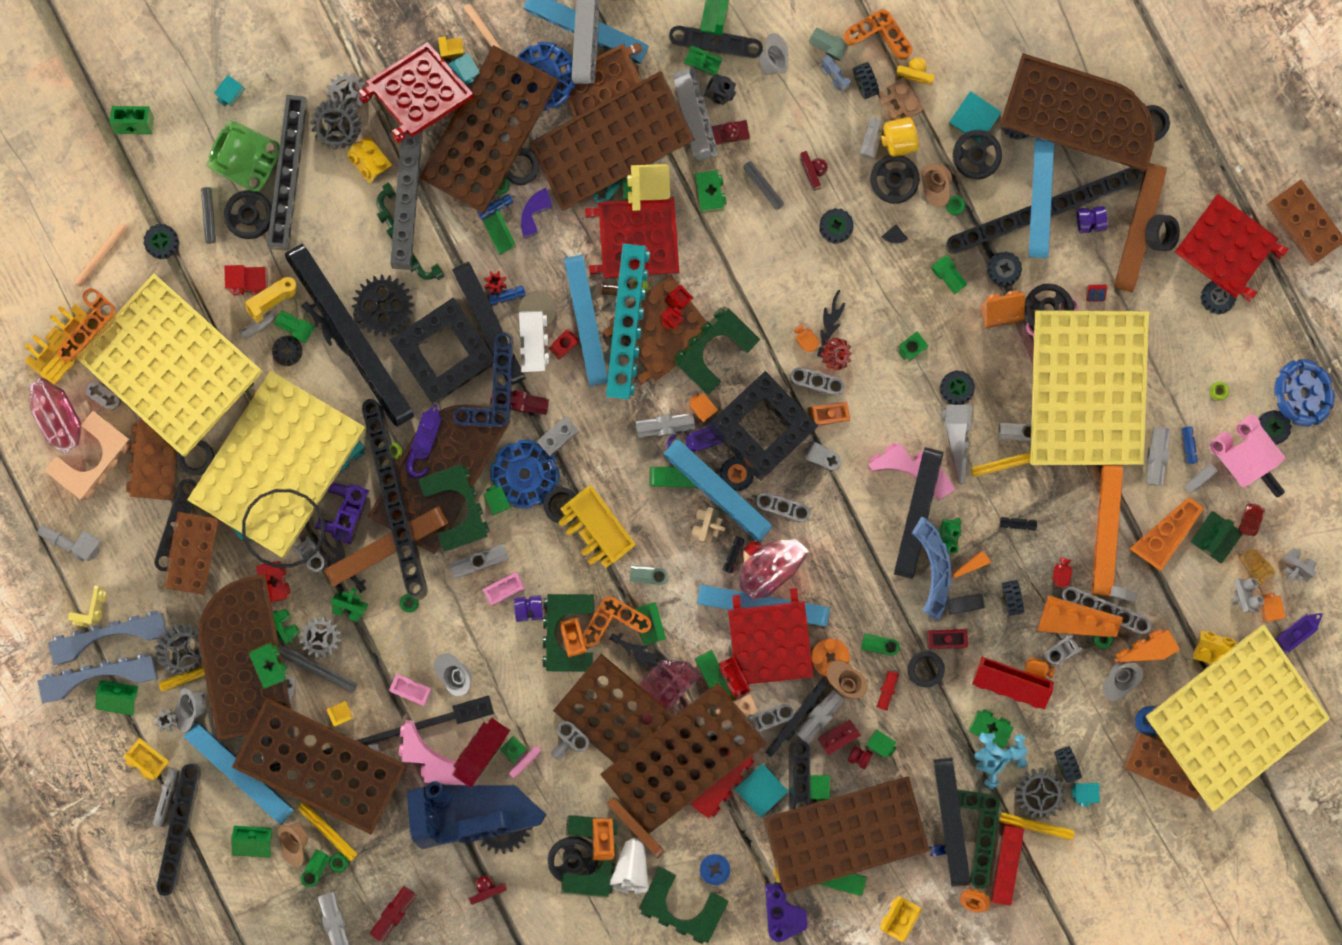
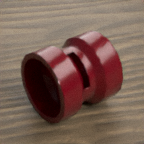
[847,745,873,770]

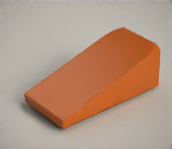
[807,402,850,426]
[952,551,992,578]
[559,617,587,658]
[593,818,614,860]

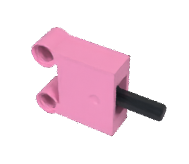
[1210,415,1286,498]

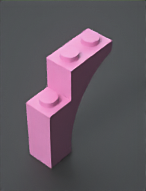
[868,443,955,501]
[399,720,465,785]

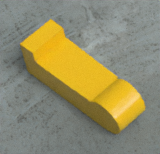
[245,277,297,323]

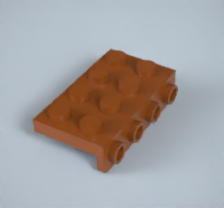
[126,420,177,501]

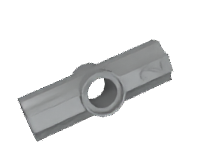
[636,413,695,438]
[998,423,1031,442]
[1146,427,1170,486]
[449,544,509,579]
[795,689,845,743]
[318,892,349,945]

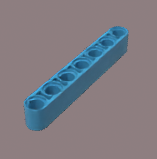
[523,0,649,64]
[1029,138,1054,258]
[564,254,608,387]
[663,440,773,542]
[696,585,830,627]
[184,721,295,825]

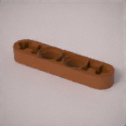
[607,797,665,858]

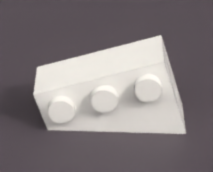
[519,311,549,372]

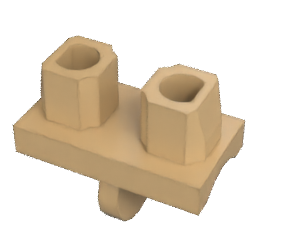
[692,507,725,544]

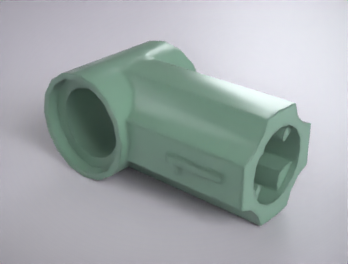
[809,27,849,61]
[630,565,669,585]

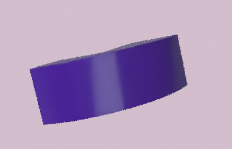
[521,187,553,239]

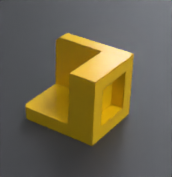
[438,37,464,60]
[326,701,354,727]

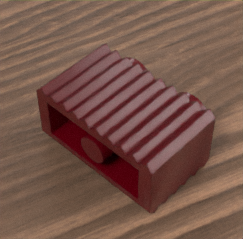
[927,629,968,650]

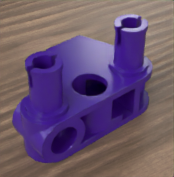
[315,481,370,544]
[765,882,807,942]

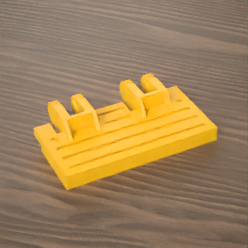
[24,304,98,386]
[558,485,636,568]

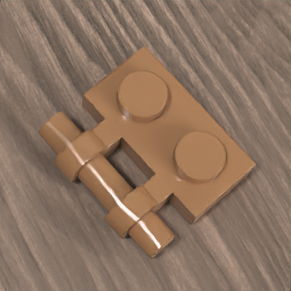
[877,77,924,121]

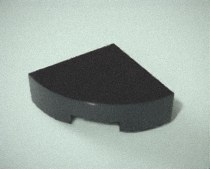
[881,225,908,244]

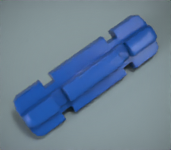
[477,194,513,220]
[488,285,526,306]
[1181,426,1198,464]

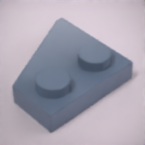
[820,55,851,93]

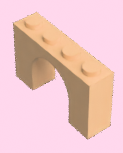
[44,411,132,501]

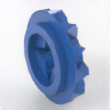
[1135,706,1158,737]
[700,854,731,885]

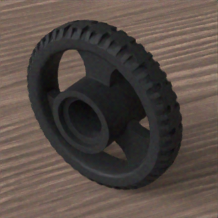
[953,130,1002,180]
[870,155,920,204]
[224,190,272,239]
[1025,283,1074,328]
[548,836,598,882]

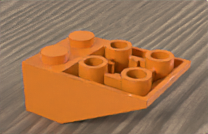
[980,290,1025,328]
[1113,628,1180,662]

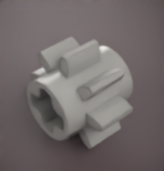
[154,709,178,732]

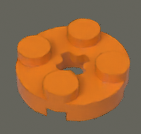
[812,638,850,676]

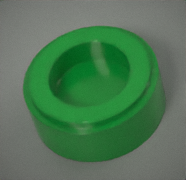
[946,196,965,216]

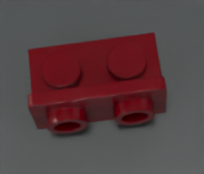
[818,719,861,756]

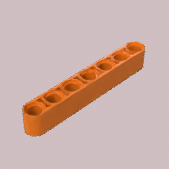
[1092,465,1123,597]

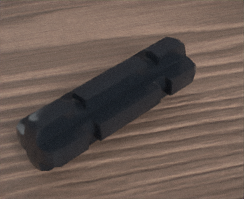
[999,517,1037,531]
[722,536,745,573]

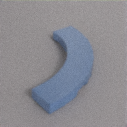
[912,517,951,621]

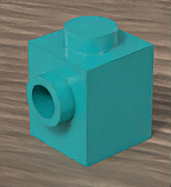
[448,53,480,85]
[214,75,245,107]
[1071,783,1100,807]

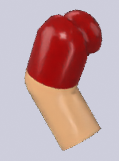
[743,541,762,568]

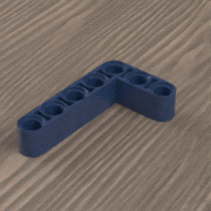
[453,332,514,427]

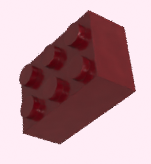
[452,717,511,788]

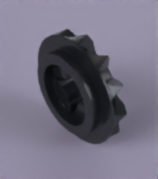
[272,335,303,366]

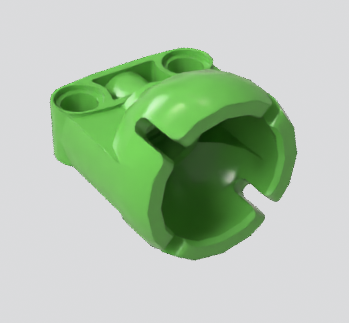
[207,120,280,191]

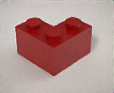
[224,265,268,296]

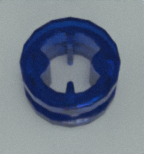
[929,844,947,856]

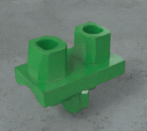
[684,45,723,76]
[938,518,962,554]
[330,587,368,622]
[273,609,300,644]

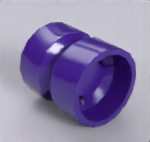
[1076,206,1108,234]
[514,595,543,622]

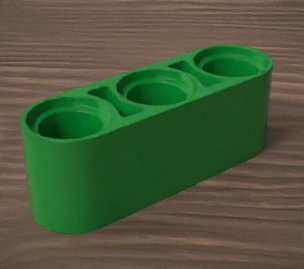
[649,467,698,488]
[695,650,737,701]
[819,873,867,896]

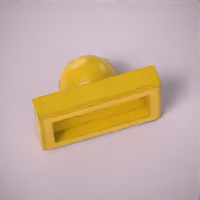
[895,57,935,86]

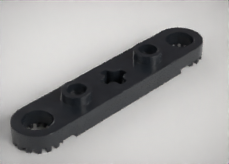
[669,25,763,59]
[154,479,197,571]
[765,676,829,757]

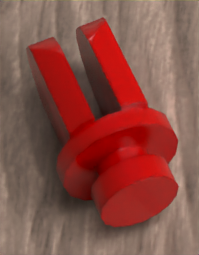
[1052,557,1073,587]

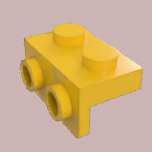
[346,136,392,183]
[1193,631,1237,664]
[123,738,170,781]
[880,896,923,943]

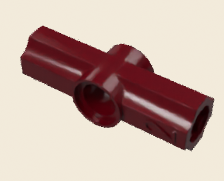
[490,390,550,415]
[369,886,417,943]

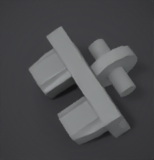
[1278,548,1317,582]
[1231,578,1264,614]

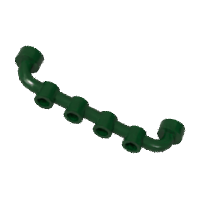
[376,182,445,280]

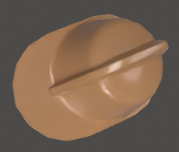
[921,163,952,207]
[826,661,868,699]
[278,822,308,867]

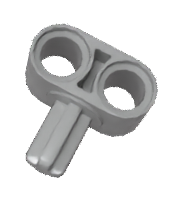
[551,721,589,761]

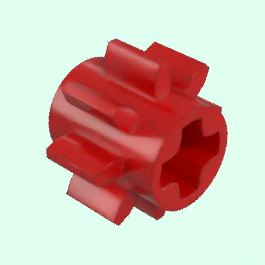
[484,271,507,295]
[660,306,683,330]

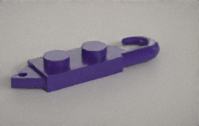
[406,404,442,478]
[666,427,723,452]
[1275,613,1323,654]

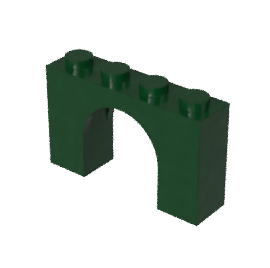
[673,306,761,395]
[418,464,490,553]
[543,594,594,672]
[561,815,618,898]
[638,866,729,944]

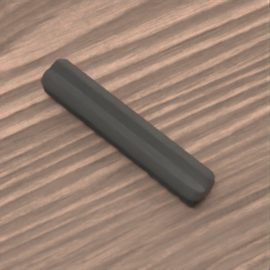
[743,161,784,210]
[201,187,216,244]

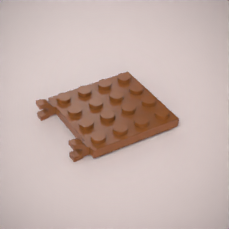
[561,43,643,118]
[603,275,715,385]

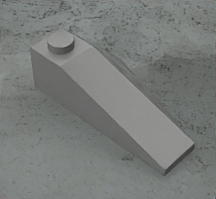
[941,405,972,484]

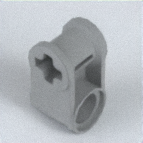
[803,441,841,471]
[293,536,327,573]
[1044,634,1082,665]

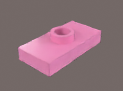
[482,572,525,606]
[389,673,432,706]
[509,745,541,778]

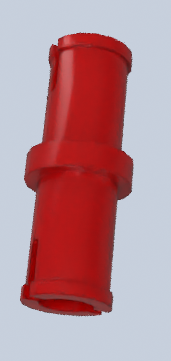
[876,670,900,711]

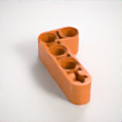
[57,288,116,362]

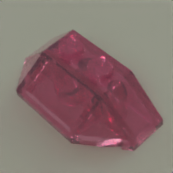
[28,377,82,454]
[739,539,809,599]
[637,660,702,723]

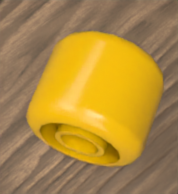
[881,117,919,157]

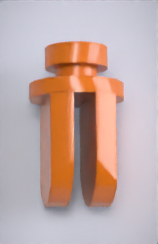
[793,324,819,352]
[1025,657,1055,678]

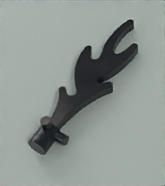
[817,290,845,358]
[301,301,349,356]
[323,536,367,593]
[609,633,671,674]

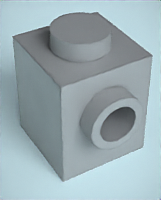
[70,531,103,562]

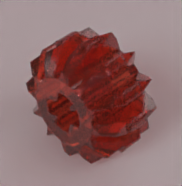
[820,338,853,370]
[1238,503,1265,537]

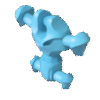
[975,733,1029,790]

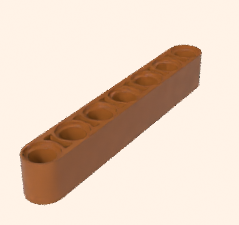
[1114,162,1167,293]
[324,506,448,587]

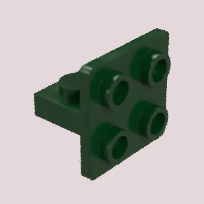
[1191,511,1243,563]

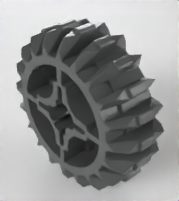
[310,98,362,149]
[155,622,202,675]
[1014,768,1067,820]

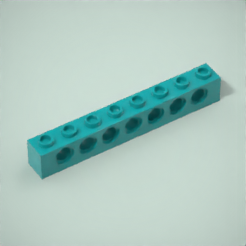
[606,244,650,400]

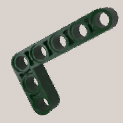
[957,789,1000,889]

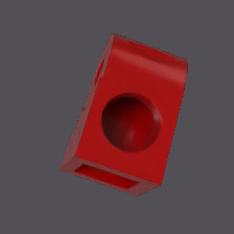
[548,329,581,360]

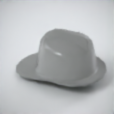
[759,33,788,75]
[434,653,472,696]
[1103,662,1143,701]
[175,688,205,732]

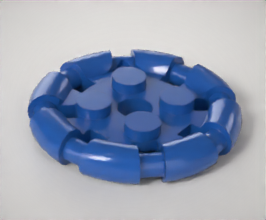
[512,42,576,111]
[1274,359,1335,427]
[490,440,559,509]

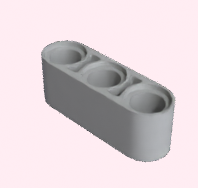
[790,367,845,396]
[756,492,810,522]

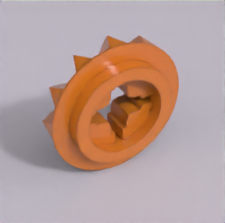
[960,888,991,913]

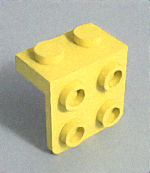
[627,164,670,210]
[68,585,107,627]

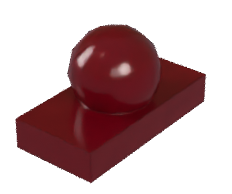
[711,120,750,145]
[799,150,828,191]
[468,875,508,905]

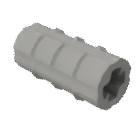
[859,118,886,159]

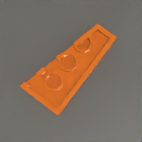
[1129,497,1204,571]
[1037,595,1123,637]

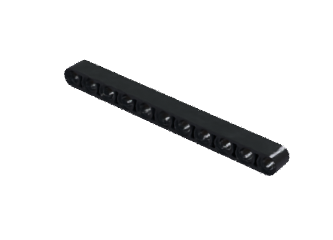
[945,167,1142,255]
[285,243,414,427]
[362,399,428,600]

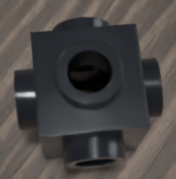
[704,73,737,105]

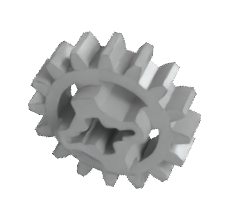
[326,72,366,113]
[299,616,341,658]

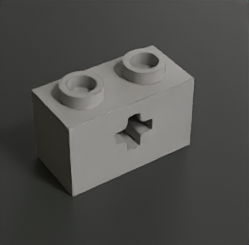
[537,416,579,456]

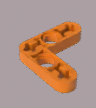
[843,9,913,60]
[583,597,652,647]

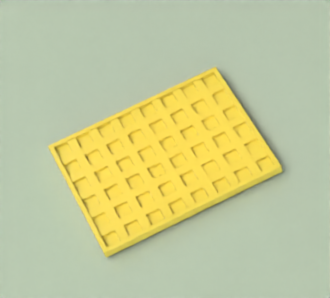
[77,273,263,457]
[1030,310,1149,465]
[187,371,366,559]
[1146,625,1330,811]

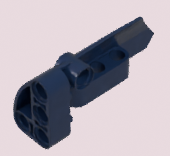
[407,781,547,850]

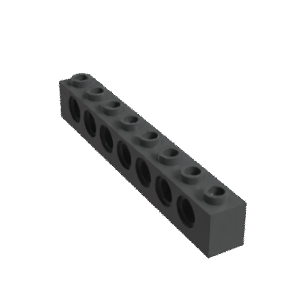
[267,95,308,251]
[390,131,423,270]

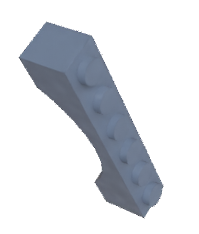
[48,611,167,665]
[37,653,159,703]

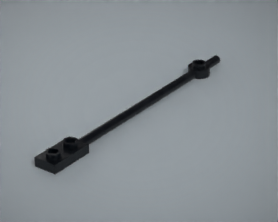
[270,695,495,772]

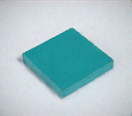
[949,91,1001,144]
[734,763,789,818]

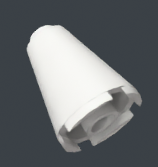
[610,838,649,894]

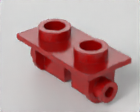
[718,656,750,698]

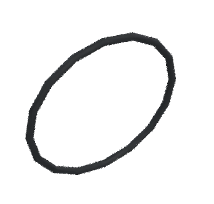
[242,489,325,568]

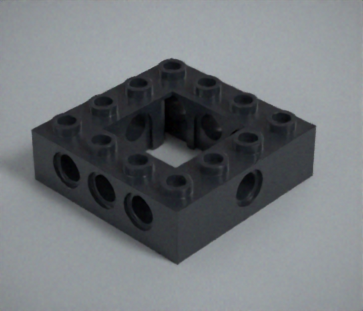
[390,297,494,405]
[708,371,818,482]

